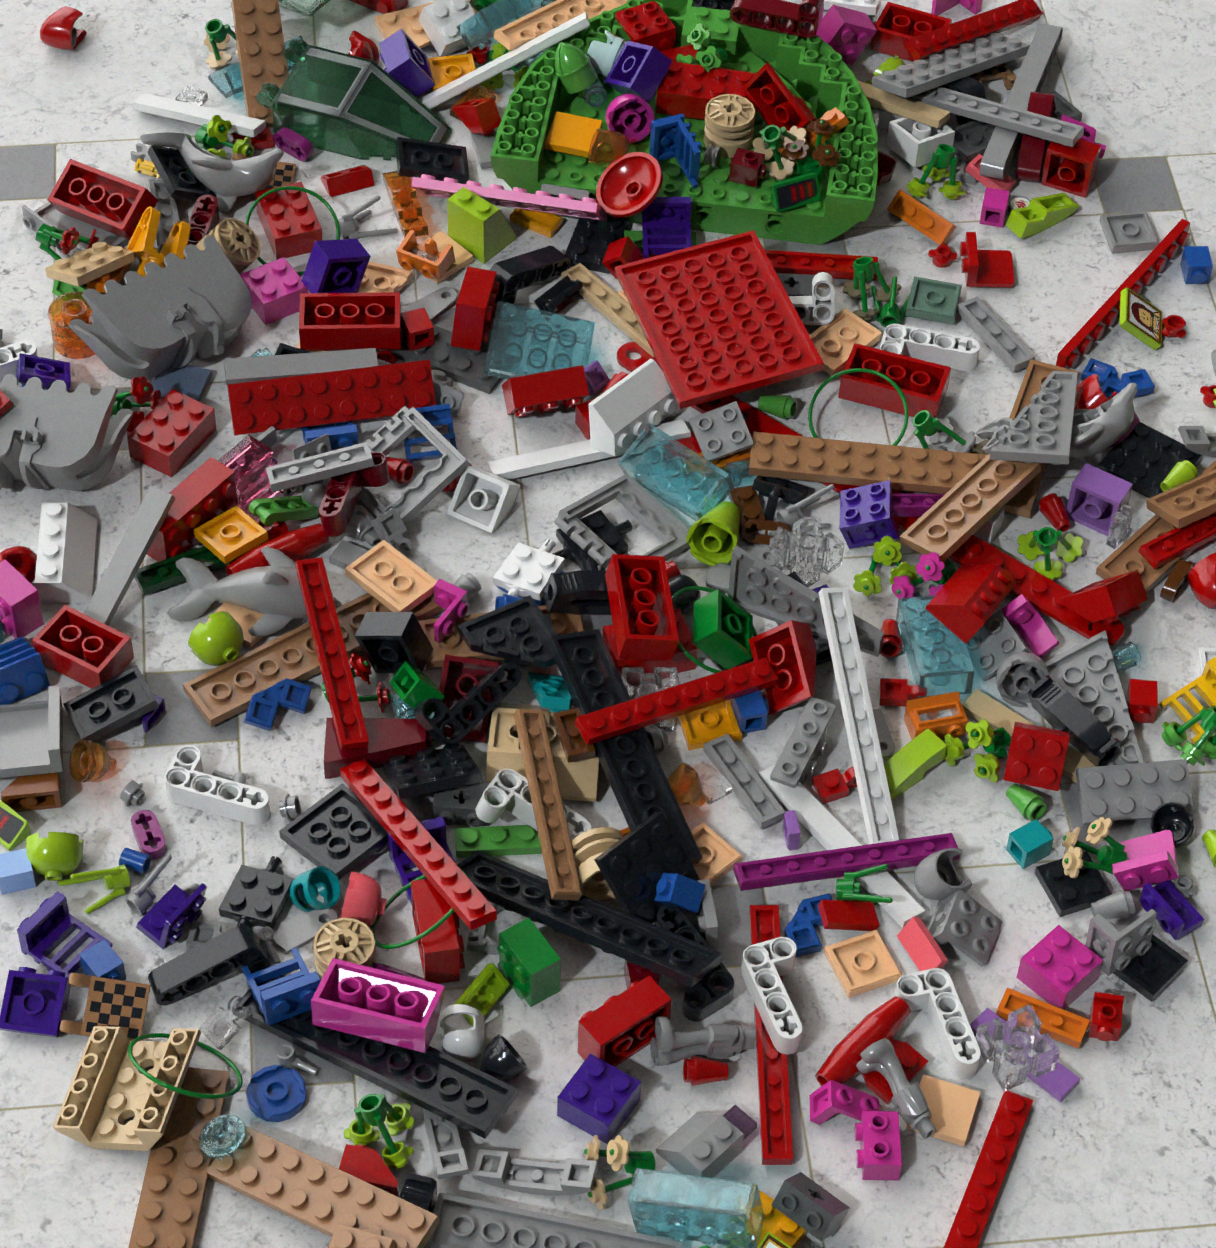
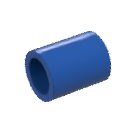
[119,848,151,874]

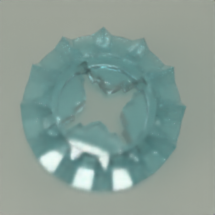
[199,1114,247,1161]

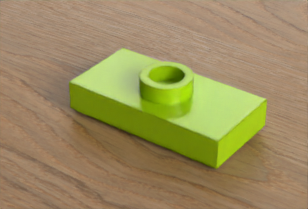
[455,963,511,1026]

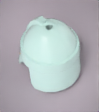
[587,30,626,77]

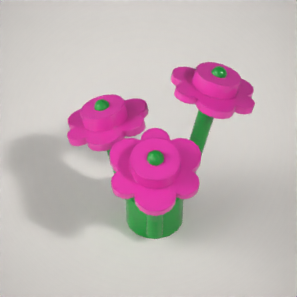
[891,552,956,603]

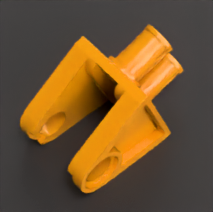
[126,206,190,277]

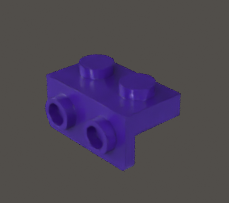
[1139,880,1204,941]

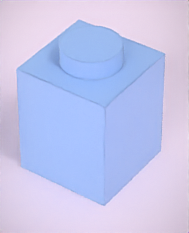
[0,848,36,895]

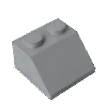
[656,1112,744,1190]

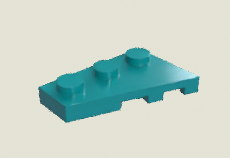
[527,672,573,713]

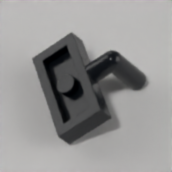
[752,476,809,520]

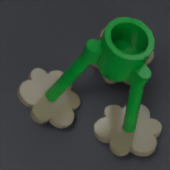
[842,257,902,321]

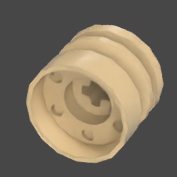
[703,94,755,158]
[196,218,261,274]
[571,827,623,902]
[313,918,376,981]

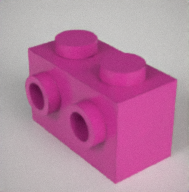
[854,1111,902,1181]

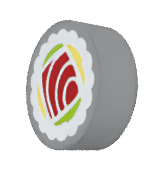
[1008,196,1030,214]

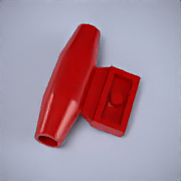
[226,518,329,576]
[815,996,928,1105]

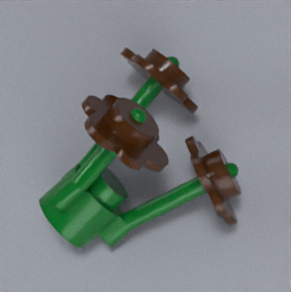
[782,119,840,179]

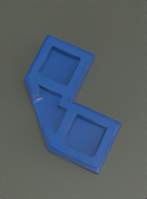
[1081,358,1126,398]
[244,678,312,731]
[784,893,832,958]

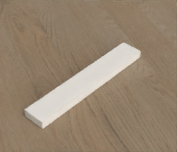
[133,93,266,138]

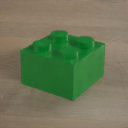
[692,589,753,670]
[497,918,561,1007]

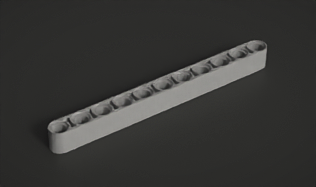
[980,23,1063,179]

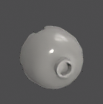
[996,652,1050,707]

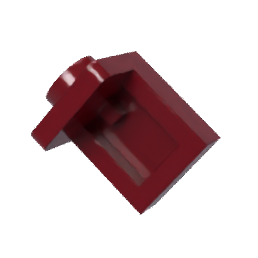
[876,151,897,186]

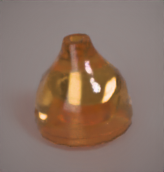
[69,740,117,782]
[667,762,707,807]

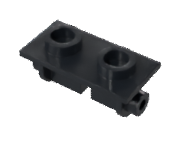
[534,275,583,321]

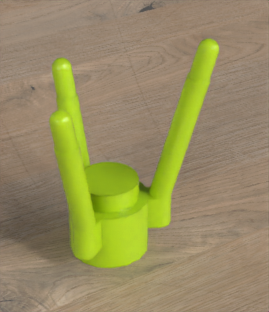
[58,864,131,914]

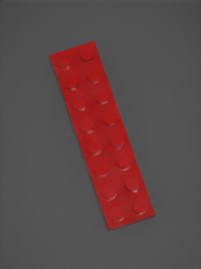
[227,359,436,436]

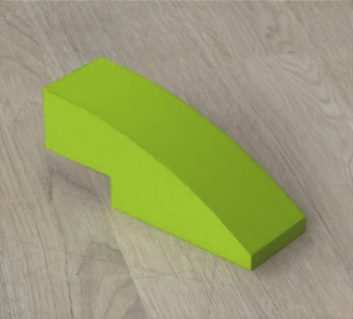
[1005,193,1079,239]
[884,728,947,800]

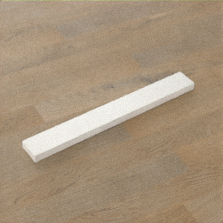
[422,12,590,111]
[488,419,691,480]
[759,765,925,928]

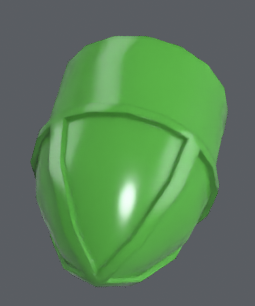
[554,42,598,94]

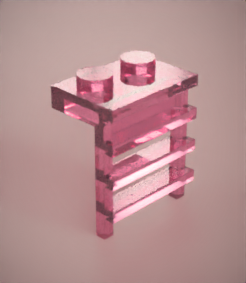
[217,435,286,517]

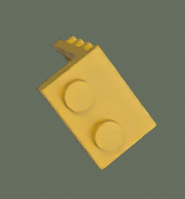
[1159,657,1216,745]

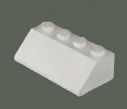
[589,358,677,456]
[35,502,98,604]

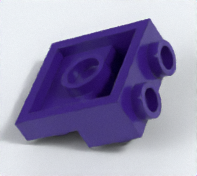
[16,353,71,392]
[0,967,71,1038]

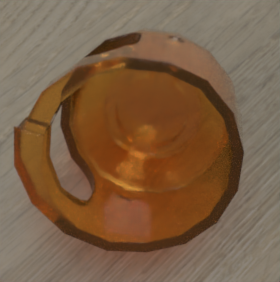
[588,129,629,165]

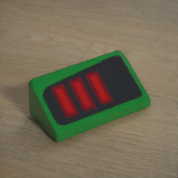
[770,172,821,212]

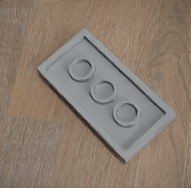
[1075,759,1195,825]

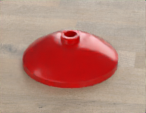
[596,152,663,217]

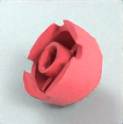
[341,871,387,927]

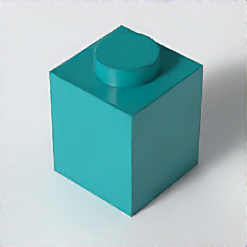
[1006,819,1054,869]

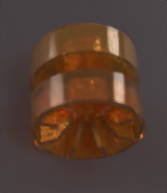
[48,292,95,359]

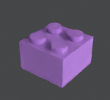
[1066,463,1133,538]

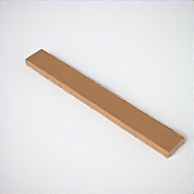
[514,709,582,900]

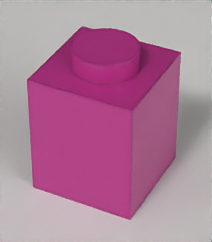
[979,187,1010,228]

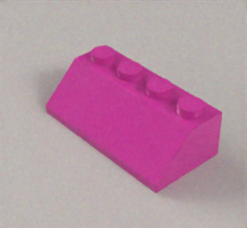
[311,958,445,1053]

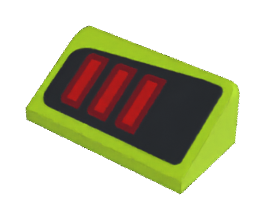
[0,800,31,851]

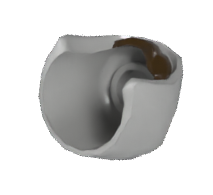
[914,848,972,900]

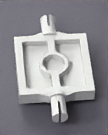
[493,538,565,601]

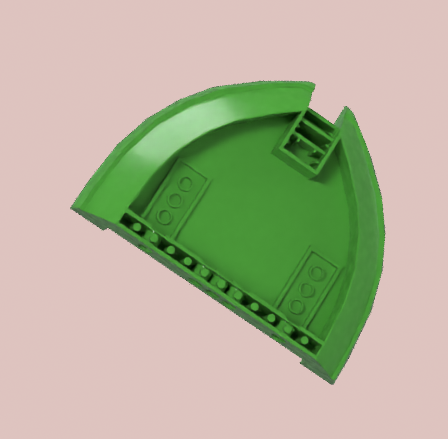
[490,0,878,245]

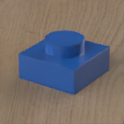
[1121,369,1155,397]

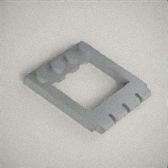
[358,406,471,524]
[554,474,690,570]

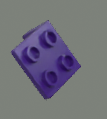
[839,480,899,549]
[136,883,207,949]

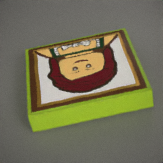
[1119,287,1162,350]

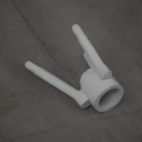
[335,196,397,239]
[777,484,834,534]
[125,855,199,916]

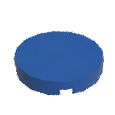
[246,1065,307,1122]

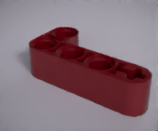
[729,0,824,38]
[1016,92,1056,183]
[184,195,220,259]
[319,452,390,537]

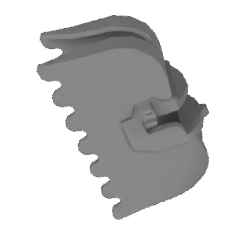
[68,235,252,380]
[0,374,134,491]

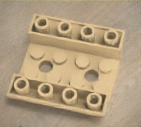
[485,703,599,802]
[53,1026,201,1151]

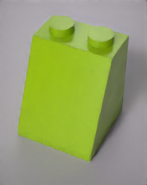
[447,187,516,264]

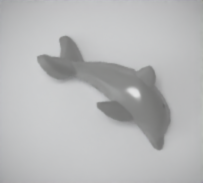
[140,132,284,213]
[975,383,1138,468]
[167,546,342,636]

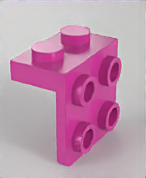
[1112,830,1179,892]

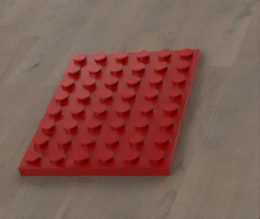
[615,230,824,409]

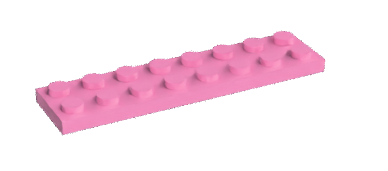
[411,174,608,221]

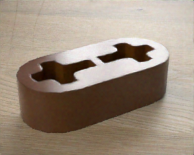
[742,519,791,546]
[1160,559,1194,603]

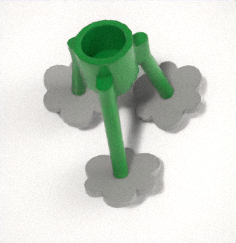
[912,410,976,453]

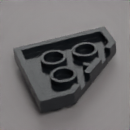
[458,595,557,669]

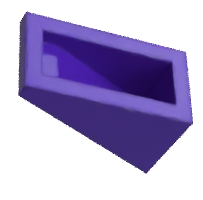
[142,693,165,733]

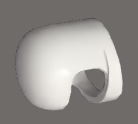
[440,1004,484,1060]

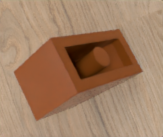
[1,772,62,812]

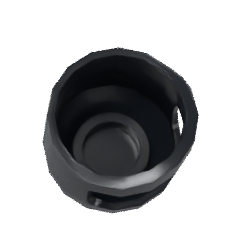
[668,575,701,615]

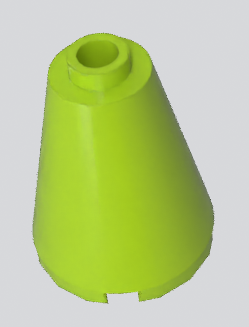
[686,501,740,566]

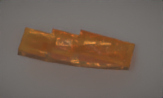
[383,171,428,237]

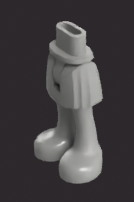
[303,477,381,547]
[650,1016,755,1066]
[856,1038,936,1139]

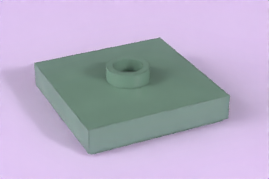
[905,276,962,324]

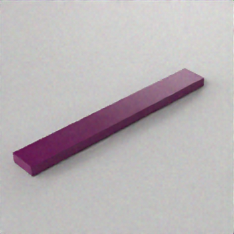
[733,833,960,891]

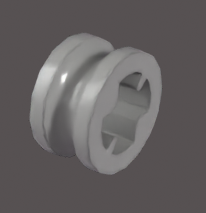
[703,144,721,168]

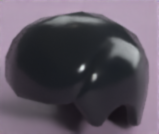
[1151,802,1195,849]

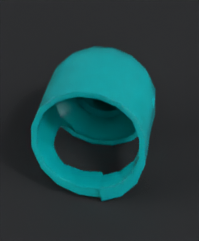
[290,866,341,912]

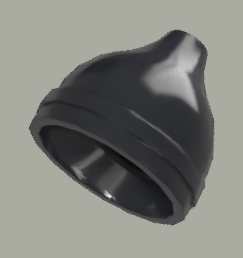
[480,1034,527,1080]

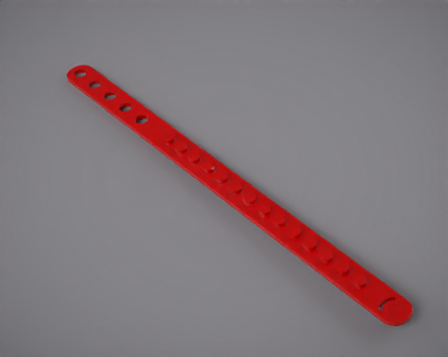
[617,342,1124,646]

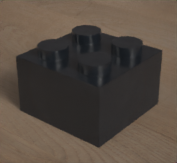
[355,612,434,673]

